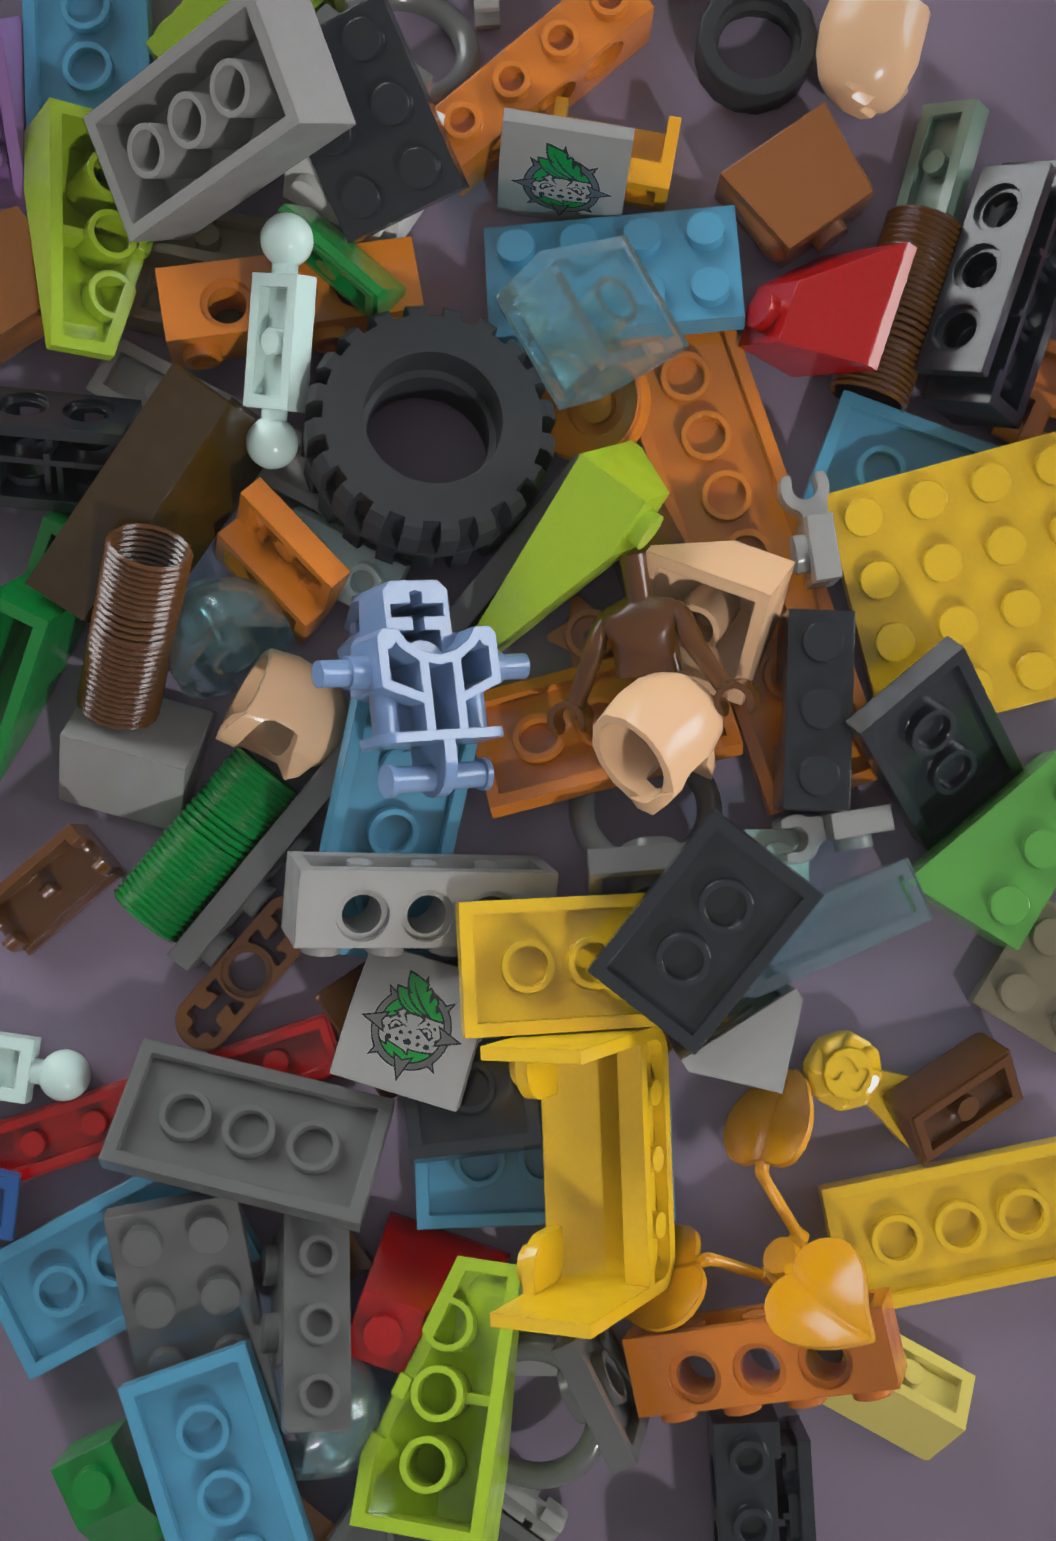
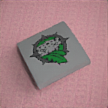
[497,108,635,221]
[330,950,482,1112]

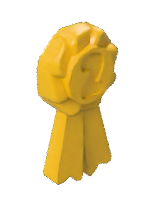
[803,1030,910,1148]

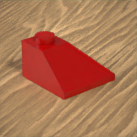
[738,242,917,377]
[351,1211,511,1374]

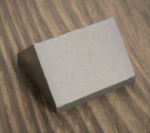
[59,698,217,830]
[671,979,803,1094]

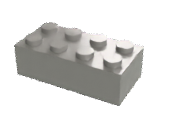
[83,0,356,242]

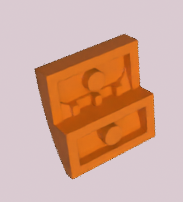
[215,477,351,646]

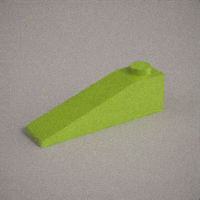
[24,97,154,361]
[349,1256,523,1541]

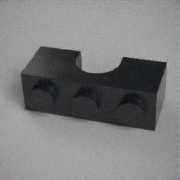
[773,609,855,813]

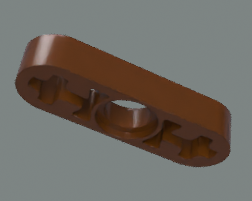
[175,895,303,1050]

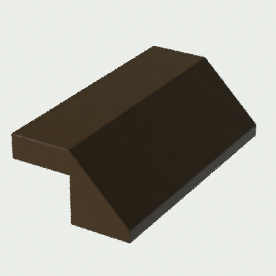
[25,362,264,623]

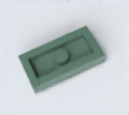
[896,98,989,222]

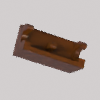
[0,823,127,955]

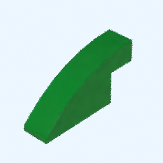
[0,512,86,781]

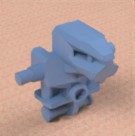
[311,580,530,798]

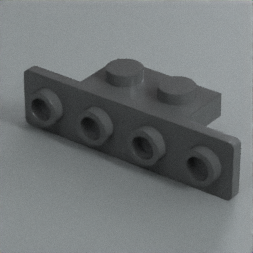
[260,1213,352,1434]

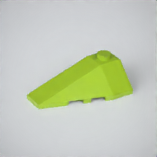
[477,440,669,652]

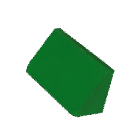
[277,203,406,318]

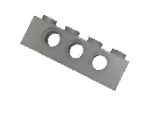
[281,851,559,957]

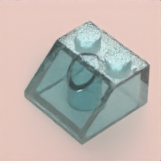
[495,235,689,410]

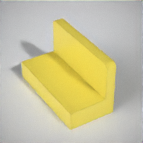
[823,1334,976,1460]

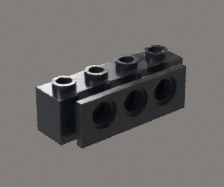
[915,160,1056,429]
[0,386,142,514]
[706,1403,816,1541]

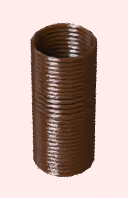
[829,204,962,412]
[76,523,194,731]

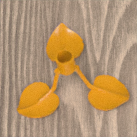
[623,1068,876,1350]

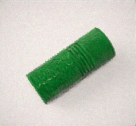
[114,746,298,943]

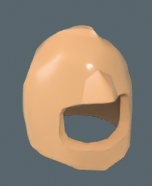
[816,0,931,119]
[216,648,348,780]
[592,672,723,815]

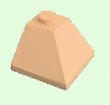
[646,540,795,705]

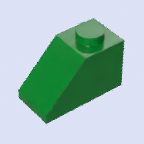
[50,1417,165,1541]

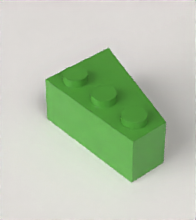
[890,750,1056,950]

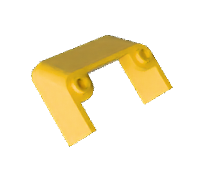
[480,1027,675,1339]

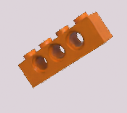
[435,0,654,197]
[155,236,424,370]
[622,1287,907,1423]

